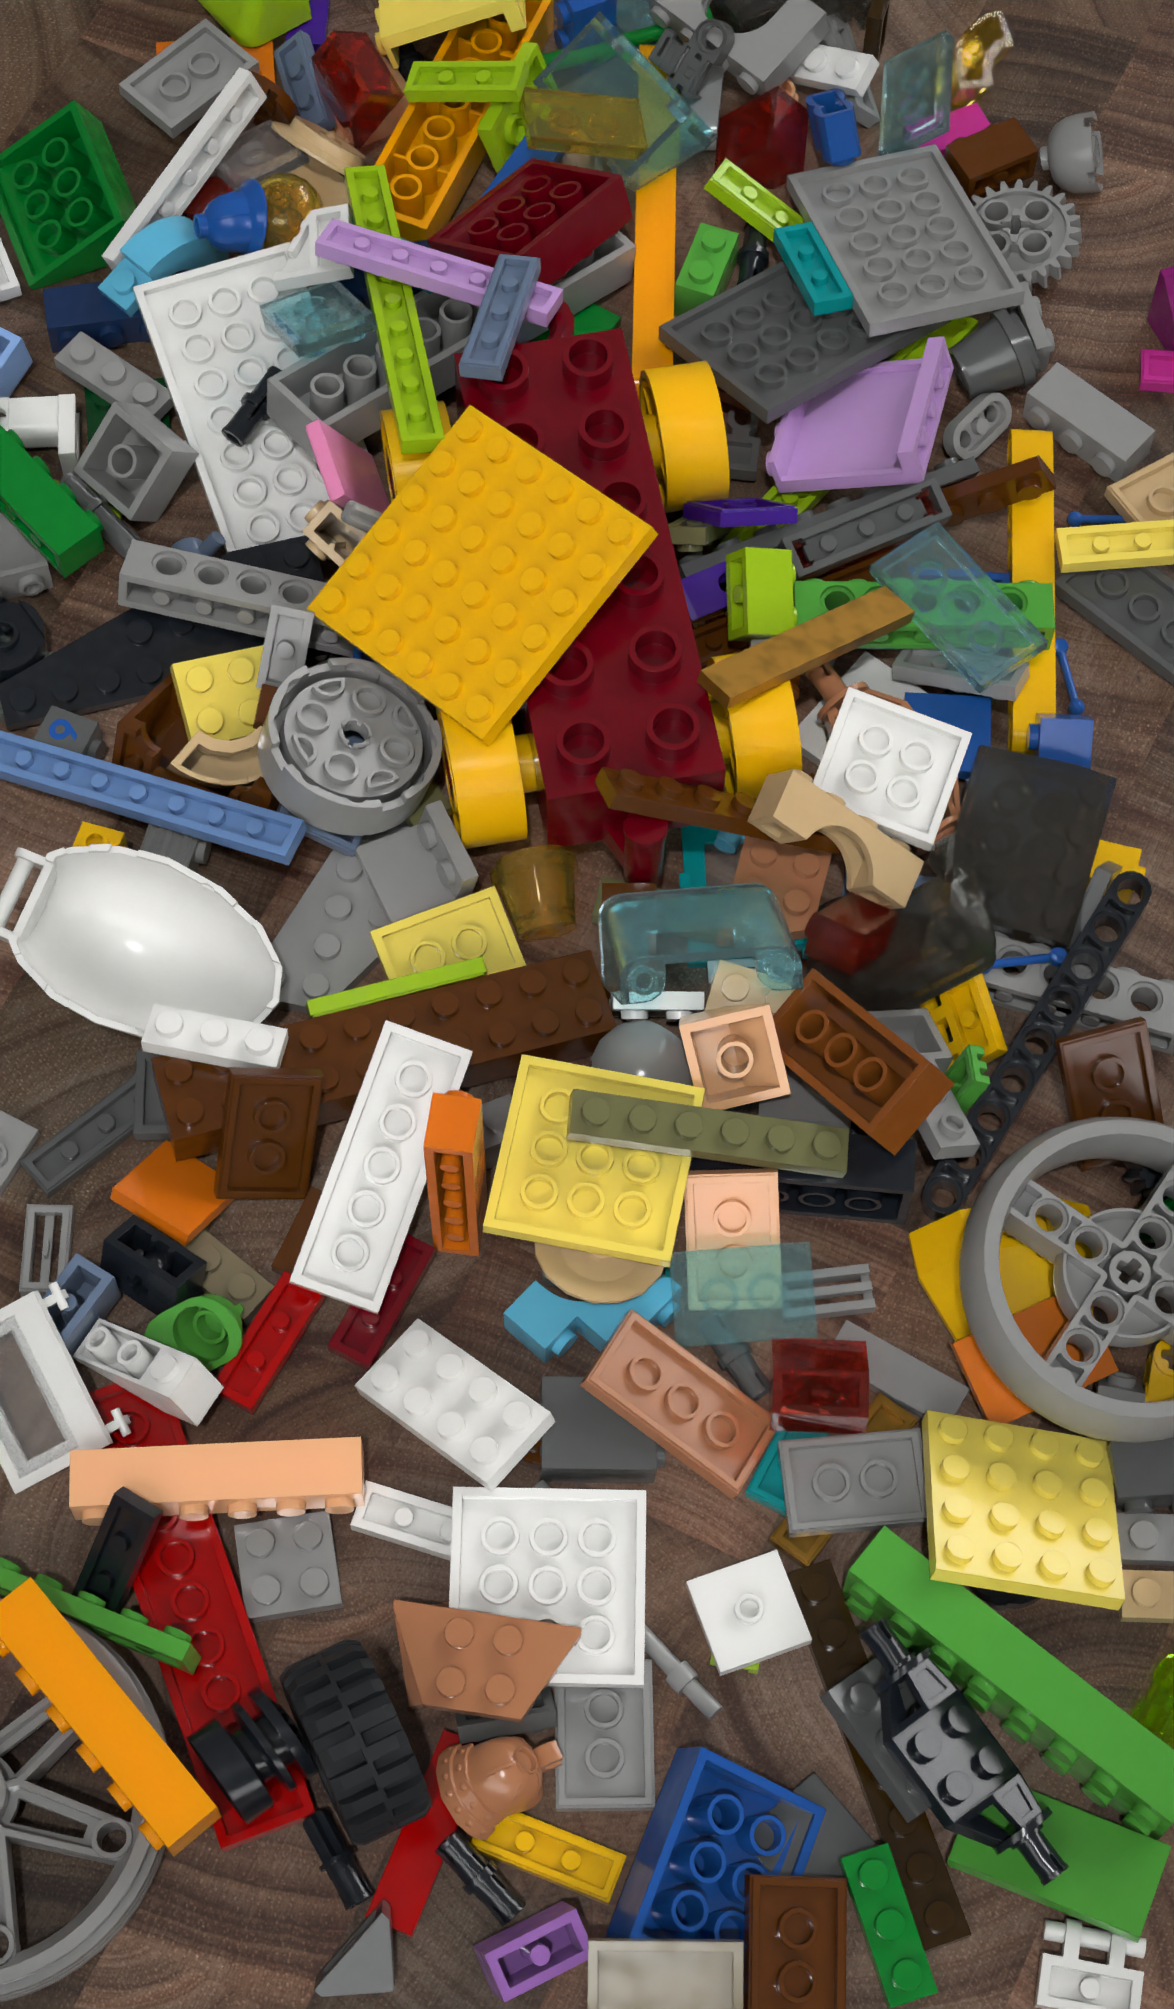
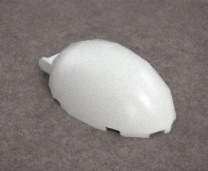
[0,844,282,1038]

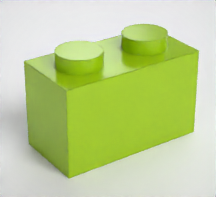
[726,547,798,642]

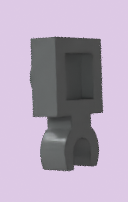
[726,410,761,481]

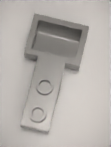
[868,1008,980,1160]

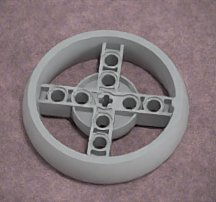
[959,1116,1174,1443]

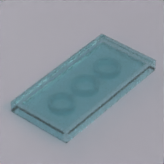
[869,521,1048,693]

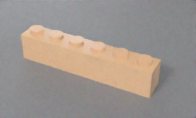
[69,1437,365,1526]

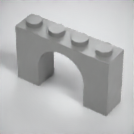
[648,0,829,101]

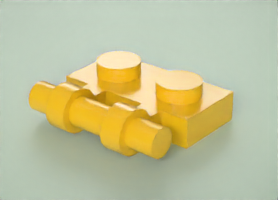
[919,969,1008,1070]

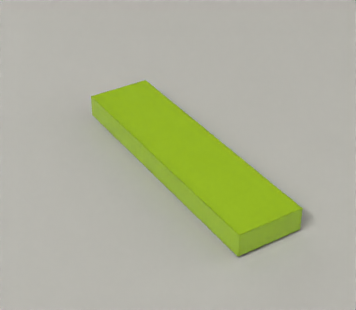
[305,956,487,1019]

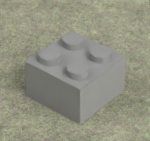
[73,402,199,522]

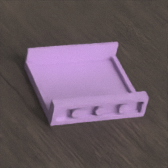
[766,336,954,493]

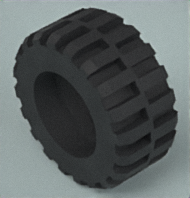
[279,1639,432,1845]

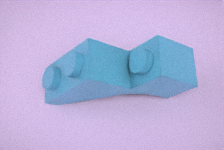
[504,1277,682,1364]

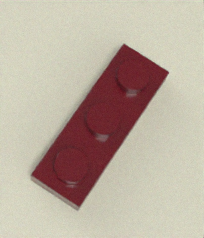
[327,1234,436,1371]

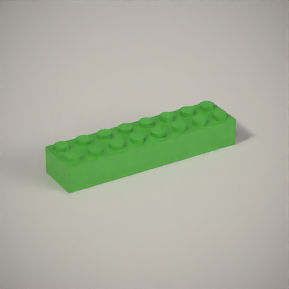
[842,1525,1174,1840]

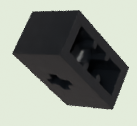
[100,1214,207,1315]

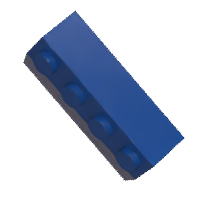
[605,1746,827,1984]

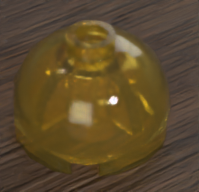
[258,172,324,249]

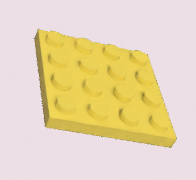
[483,1054,705,1268]
[922,1410,1125,1611]

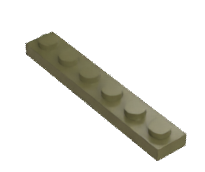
[566,1089,849,1178]

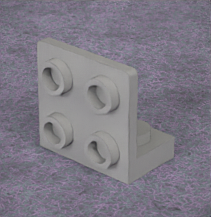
[355,800,479,924]

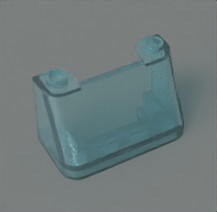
[533,12,718,192]
[599,882,803,1005]

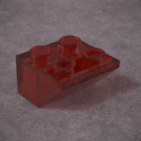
[311,30,404,149]
[769,1337,869,1434]

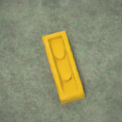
[470,1813,627,1906]

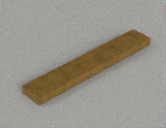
[697,586,915,709]

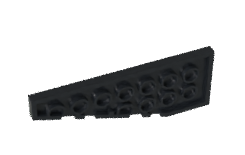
[0,535,342,731]

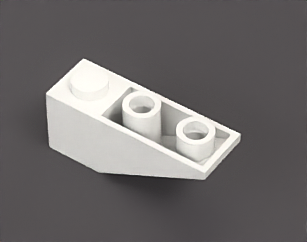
[73,1318,224,1427]

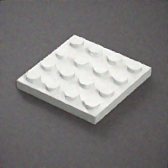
[449,1486,646,1688]

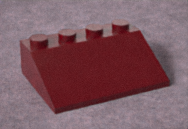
[427,158,633,285]

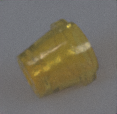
[489,845,579,942]

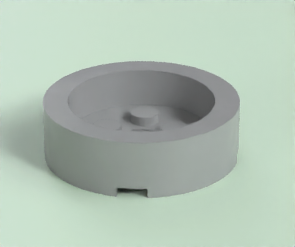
[258,658,442,836]

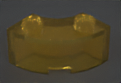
[935,10,1014,112]

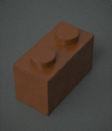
[944,117,1039,202]

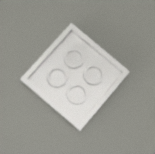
[813,687,972,852]

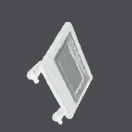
[0,1281,132,1494]

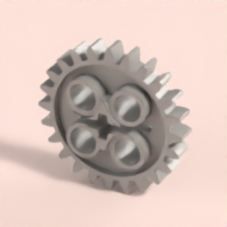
[971,179,1082,293]

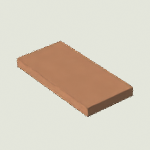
[580,1309,781,1499]

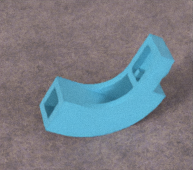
[98,216,230,317]

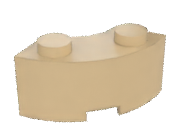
[166,726,264,789]

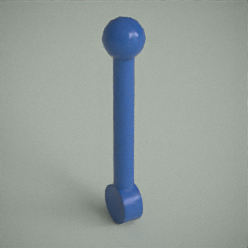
[1067,511,1126,527]
[1055,638,1085,715]
[975,947,1067,974]

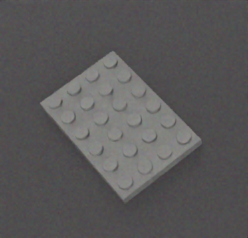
[786,144,1025,337]

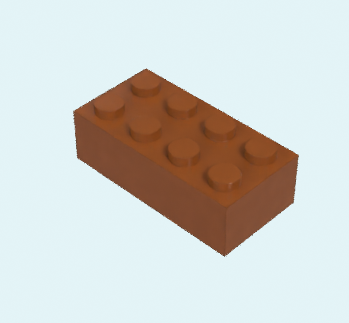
[773,968,955,1156]

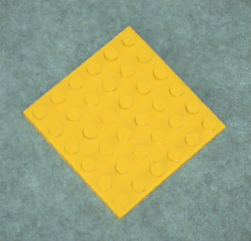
[307,405,658,746]

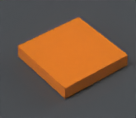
[110,1140,235,1246]

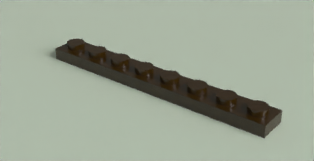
[787,1559,972,1953]

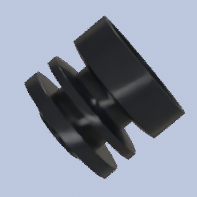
[186,1686,318,1825]

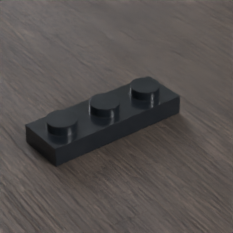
[72,1486,164,1614]

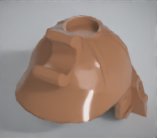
[436,1736,563,1841]

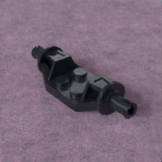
[859,1617,1069,1886]

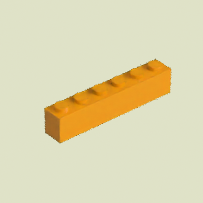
[0,1577,222,1857]

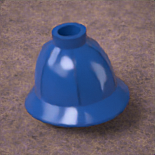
[193,179,268,256]

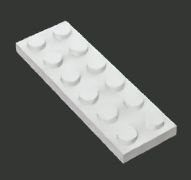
[289,1020,473,1315]

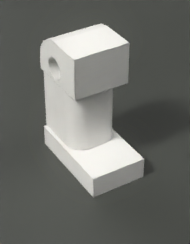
[0,394,81,476]

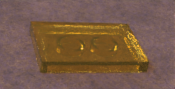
[520,87,648,160]

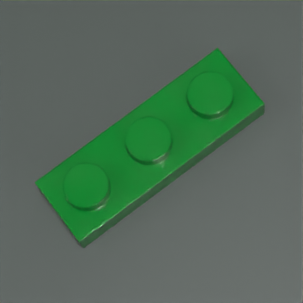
[838,1843,938,2009]

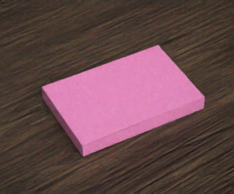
[306,419,390,513]

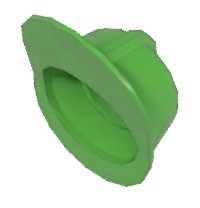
[144,1294,243,1372]

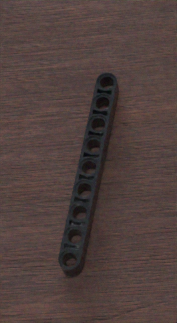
[921,871,1152,1221]

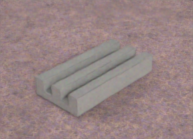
[19,1204,75,1297]
[780,1263,876,1323]

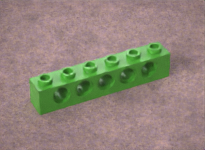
[793,578,1055,650]

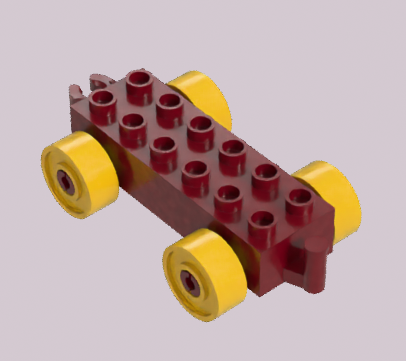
[379,301,802,885]

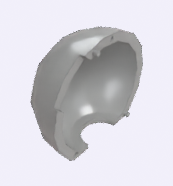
[590,1019,693,1086]

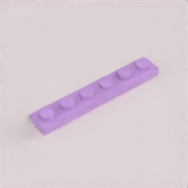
[315,218,564,327]

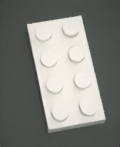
[354,1318,555,1492]

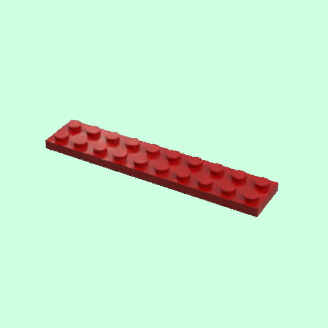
[89,1383,316,1852]

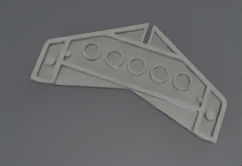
[272,821,410,1014]

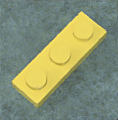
[1054,519,1174,573]

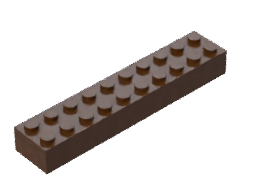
[151,949,616,1162]

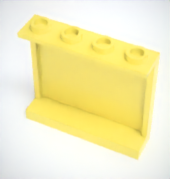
[375,0,527,69]

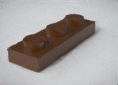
[922,455,1056,529]

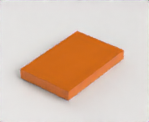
[950,1295,1119,1424]

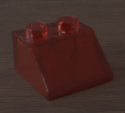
[714,86,809,189]

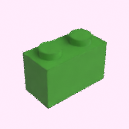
[674,223,739,316]

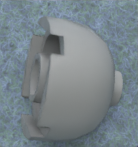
[1040,111,1104,194]

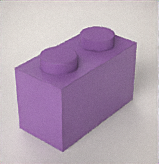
[472,1901,588,2002]

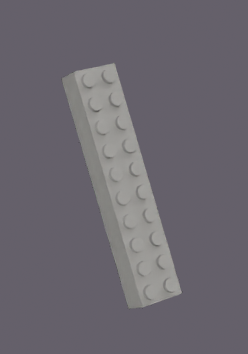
[267,231,636,460]

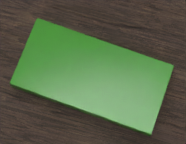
[947,1790,1172,1943]

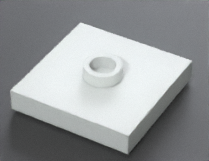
[686,1550,812,1676]

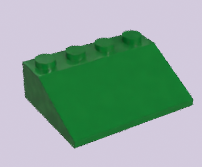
[0,100,137,290]

